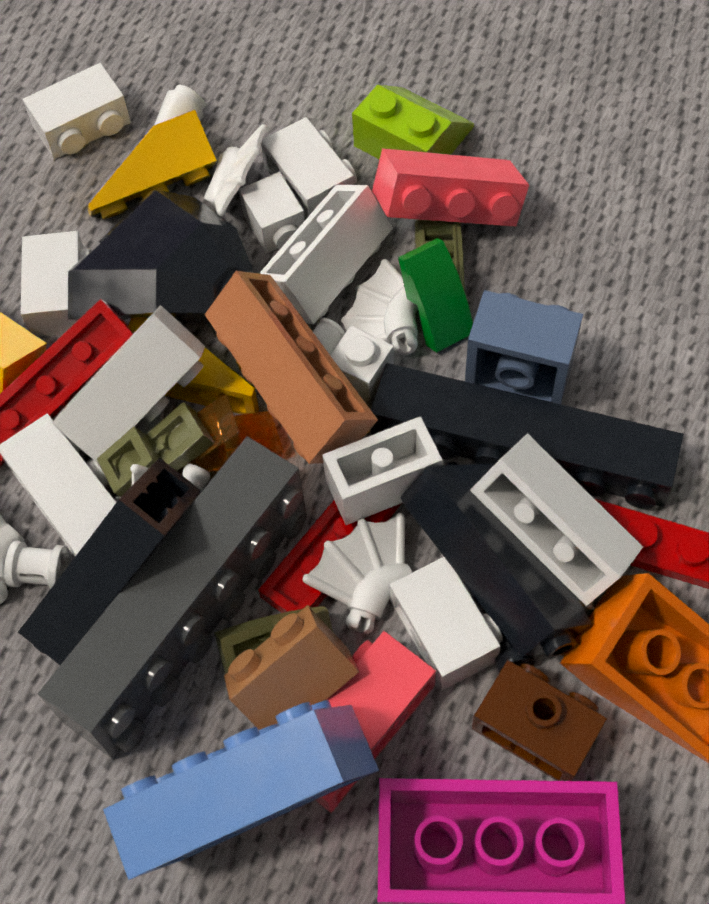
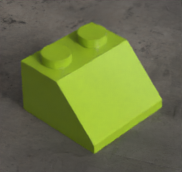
[352,84,474,159]

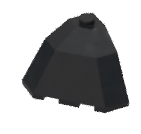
[68,190,253,324]

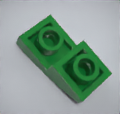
[398,238,473,353]

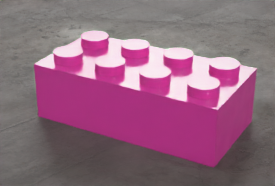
[377,778,625,904]

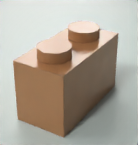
[224,605,359,730]

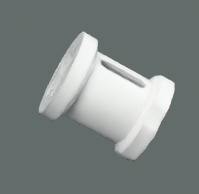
[4,541,70,589]

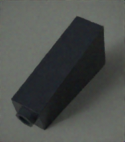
[18,457,201,665]
[401,463,592,659]

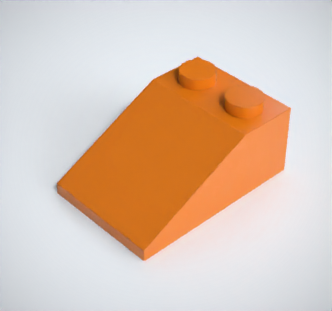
[560,573,709,763]

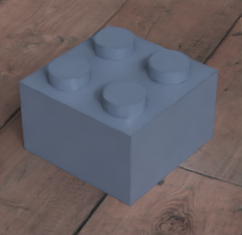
[465,290,583,404]

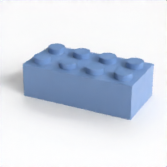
[103,700,379,880]

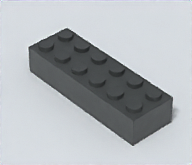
[37,436,307,760]

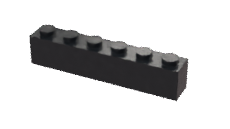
[371,363,684,509]

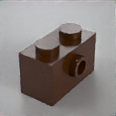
[471,660,607,781]

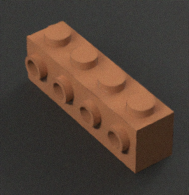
[205,271,378,464]

